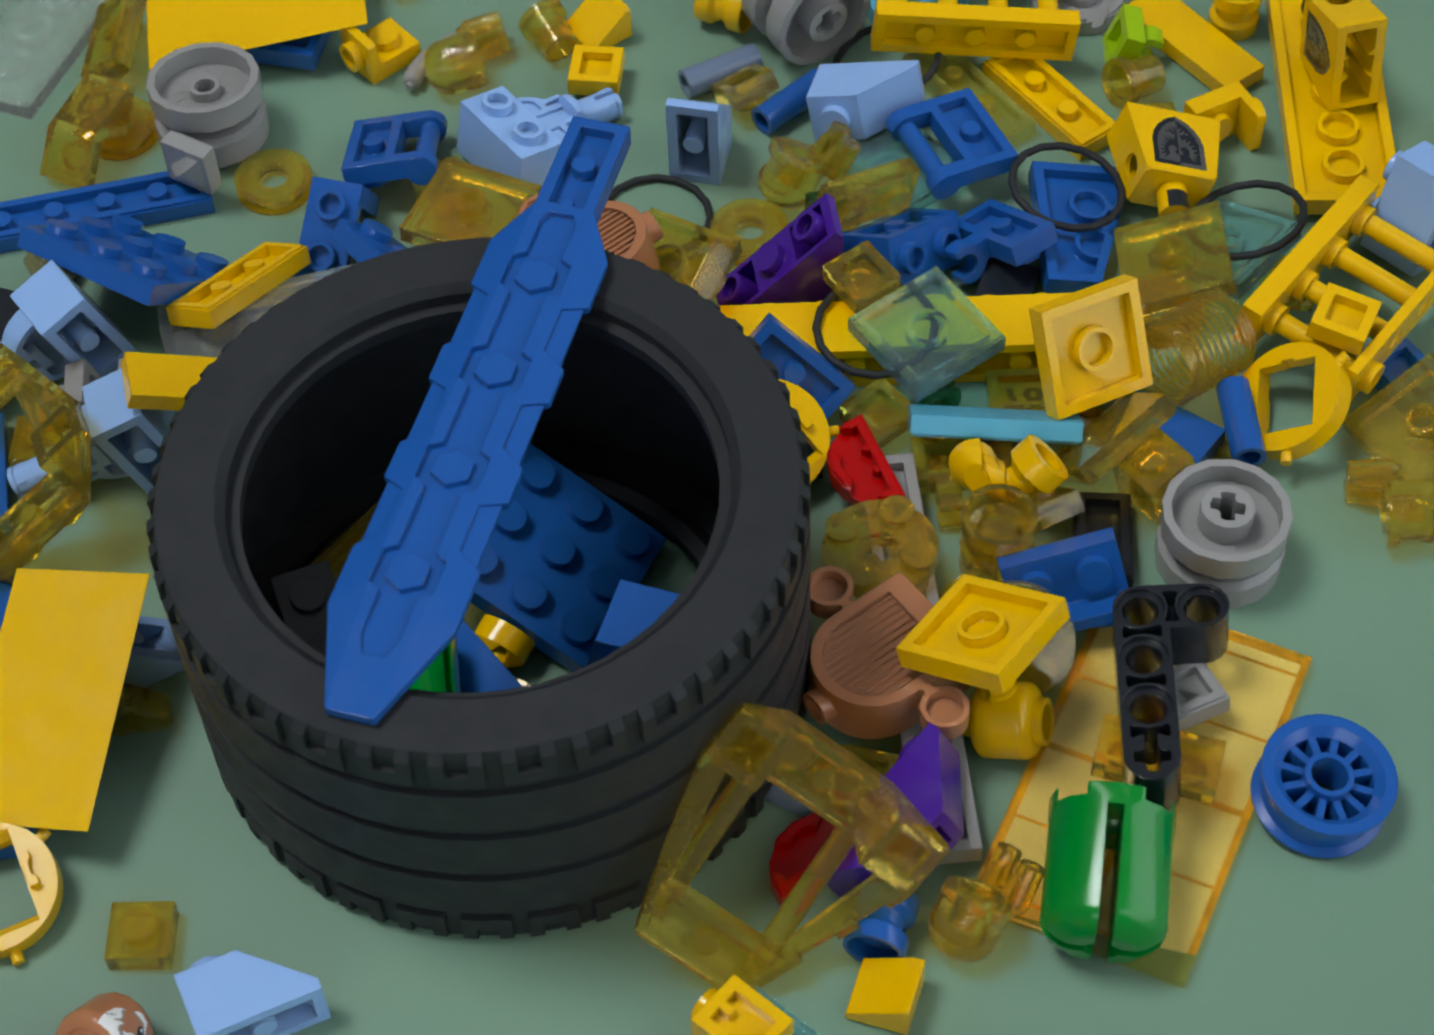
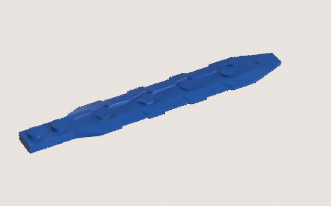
[324,116,631,726]

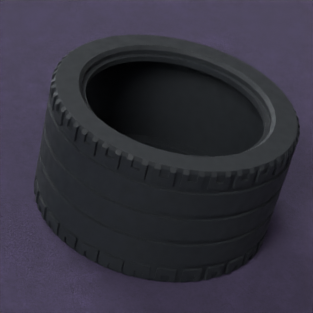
[146,237,811,939]

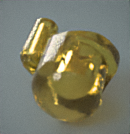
[423,10,512,95]
[758,121,862,210]
[1343,458,1434,549]
[928,842,1045,963]

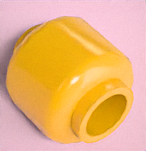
[963,681,1054,760]

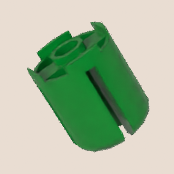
[1040,781,1177,963]

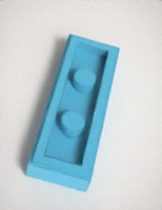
[908,404,1084,445]

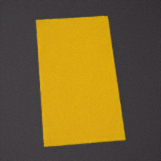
[146,0,368,71]
[0,568,150,832]

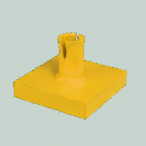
[1029,274,1153,420]
[896,574,1070,702]

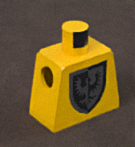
[1300,0,1388,111]
[1107,102,1220,226]

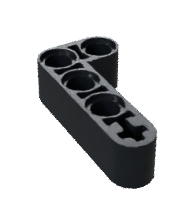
[1112,583,1230,811]

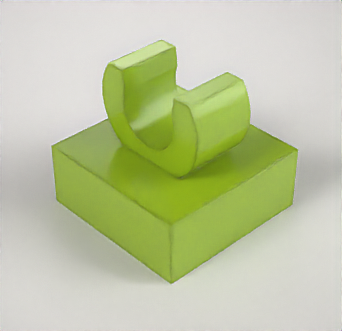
[1102,3,1164,78]

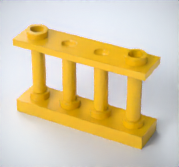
[870,0,1081,61]
[1232,174,1434,400]

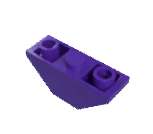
[714,193,844,305]
[808,722,964,898]

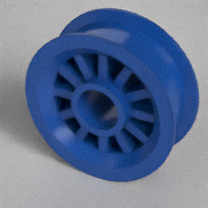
[1250,714,1398,859]

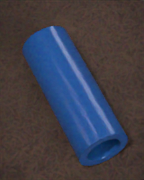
[751,68,817,135]
[1216,376,1267,466]

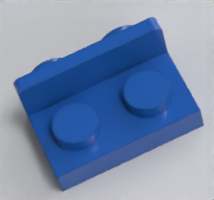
[843,207,963,290]
[997,527,1129,643]

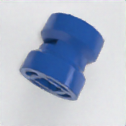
[842,879,921,962]

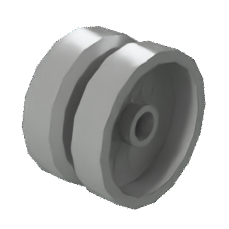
[741,0,870,66]
[146,42,270,168]
[1154,459,1293,609]

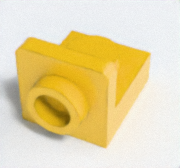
[339,17,421,85]
[1183,80,1267,151]
[690,974,794,1035]

